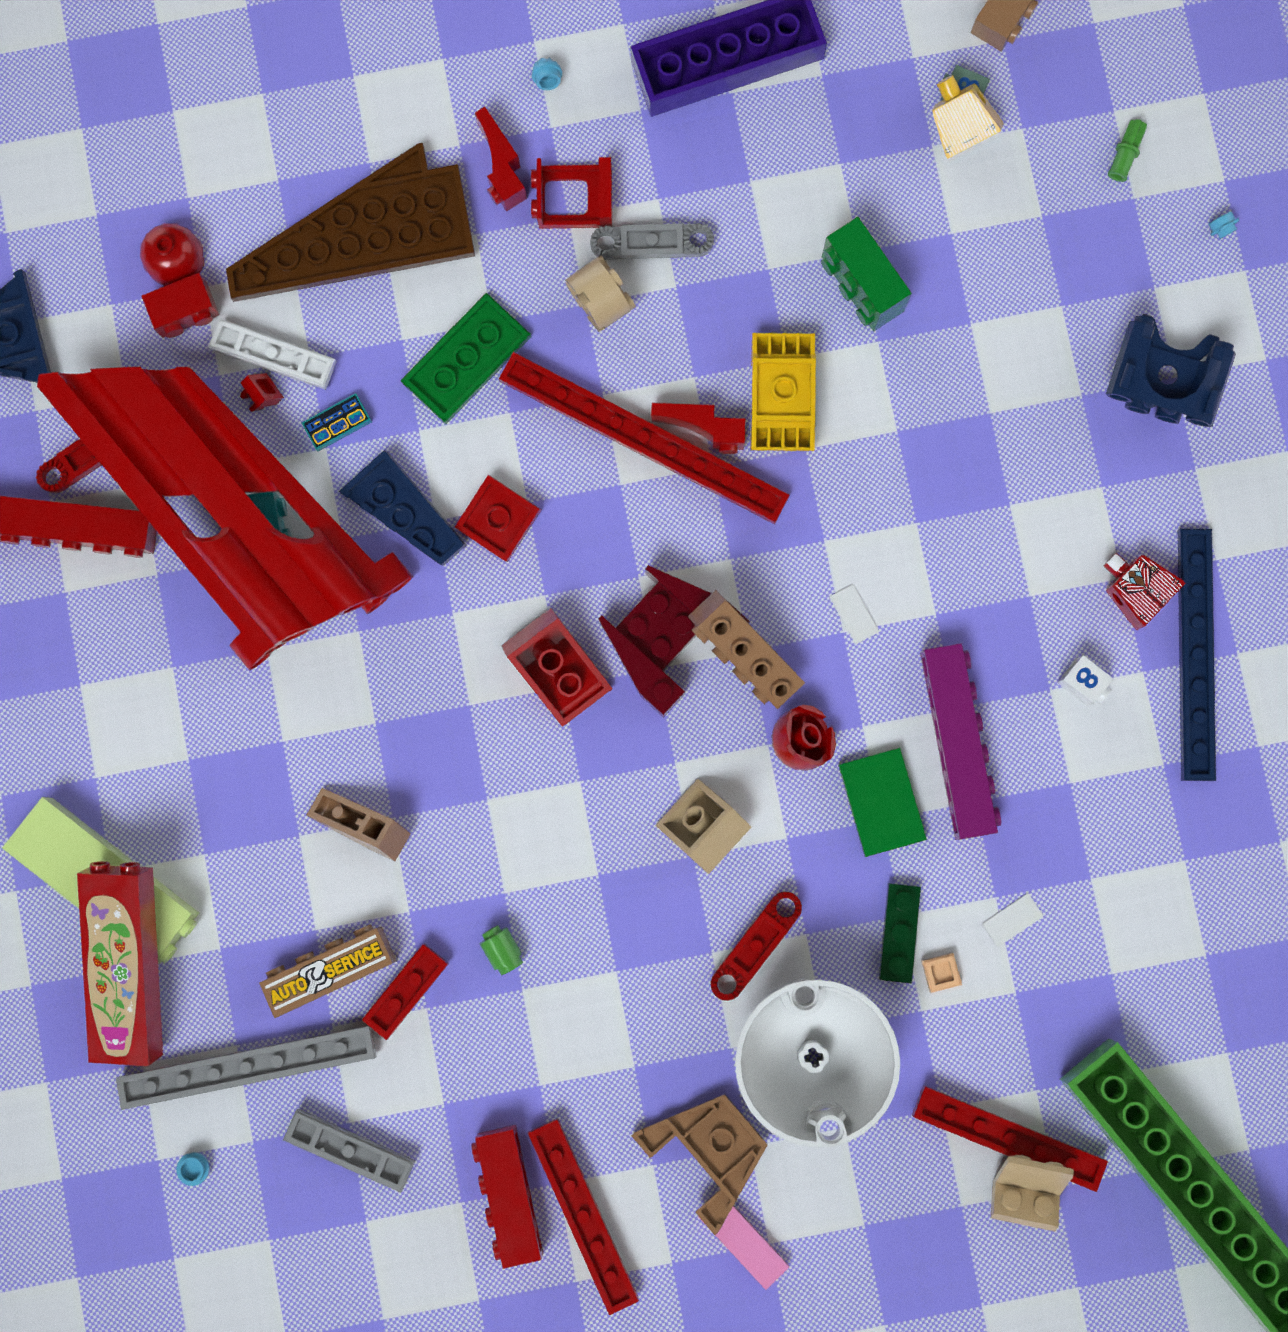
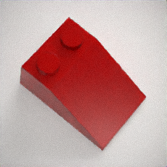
[501,608,613,727]

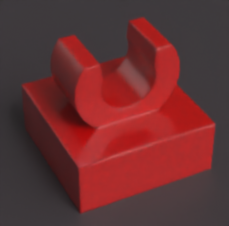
[240,373,284,412]

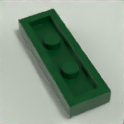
[878,883,921,984]

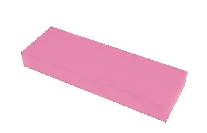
[698,1206,789,1290]

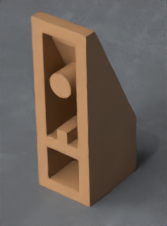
[306,788,411,861]

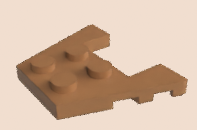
[631,1094,768,1235]

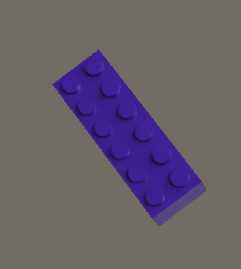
[630,0,827,117]

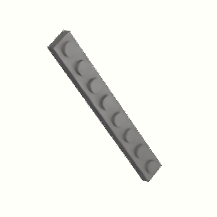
[116,1026,377,1110]

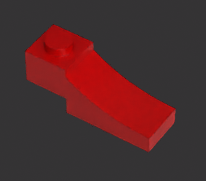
[475,106,527,212]
[651,403,746,454]

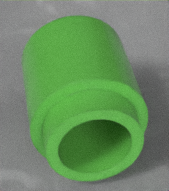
[479,925,523,976]

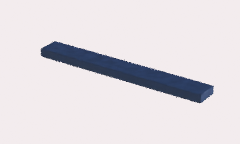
[1177,528,1216,781]

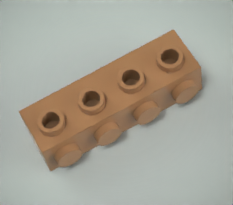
[688,590,805,709]

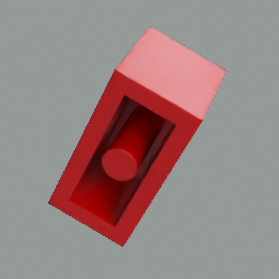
[141,273,220,338]

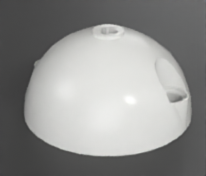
[735,979,900,1147]

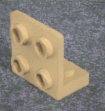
[990,1155,1074,1232]

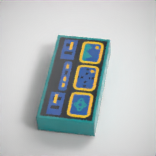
[301,393,372,452]

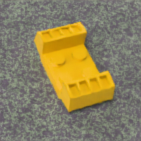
[750,333,816,451]

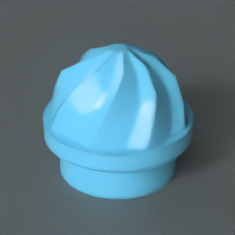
[532,57,562,91]

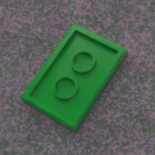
[838,748,927,857]

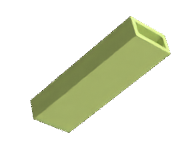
[2,797,199,964]

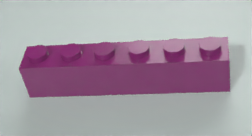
[920,643,1001,840]

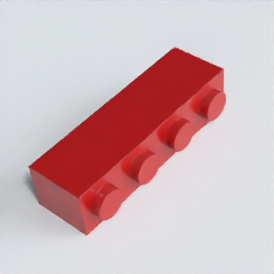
[471,1125,543,1269]

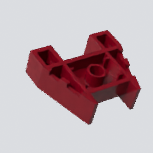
[599,565,750,718]

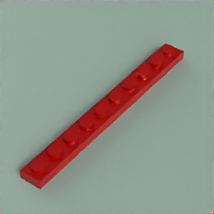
[499,352,790,524]

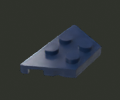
[0,269,51,383]

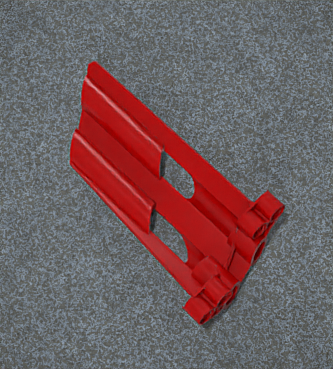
[37,367,413,670]

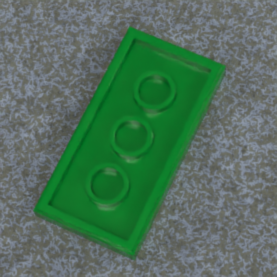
[400,293,532,424]

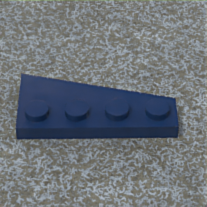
[338,450,467,566]

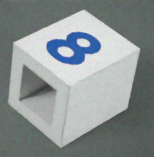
[1057,655,1113,706]

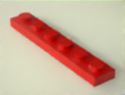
[912,1085,1108,1192]
[528,1118,639,1315]

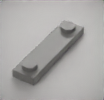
[283,1108,416,1193]

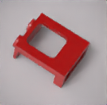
[531,157,612,229]

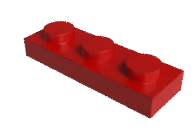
[362,943,449,1040]

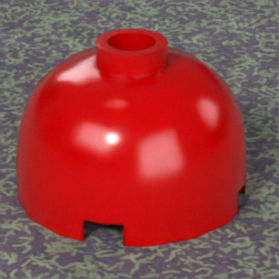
[140,223,204,286]
[771,704,836,771]

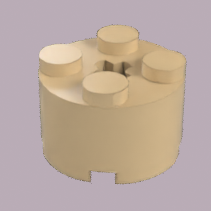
[565,256,636,332]

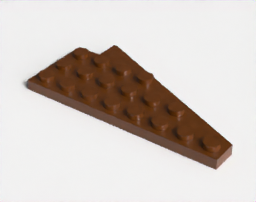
[226,143,475,302]

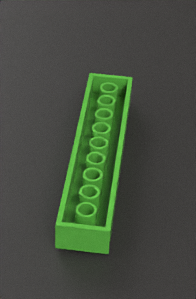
[1059,1038,1288,1332]

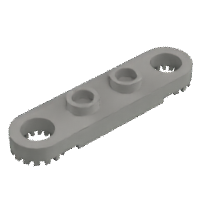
[590,223,714,260]

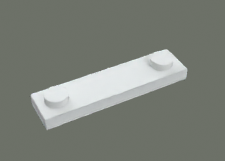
[208,319,337,390]

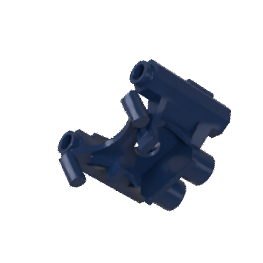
[1106,314,1236,427]

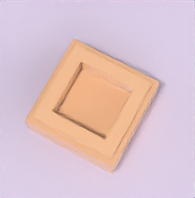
[921,953,962,993]

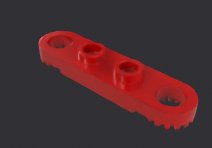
[36,439,102,493]
[710,891,802,1001]

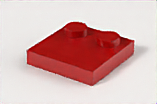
[455,475,542,562]

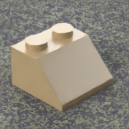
[655,779,751,874]

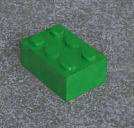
[821,217,912,332]

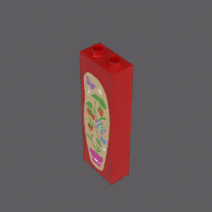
[77,861,163,1066]

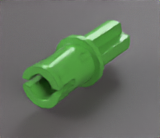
[1108,119,1147,182]

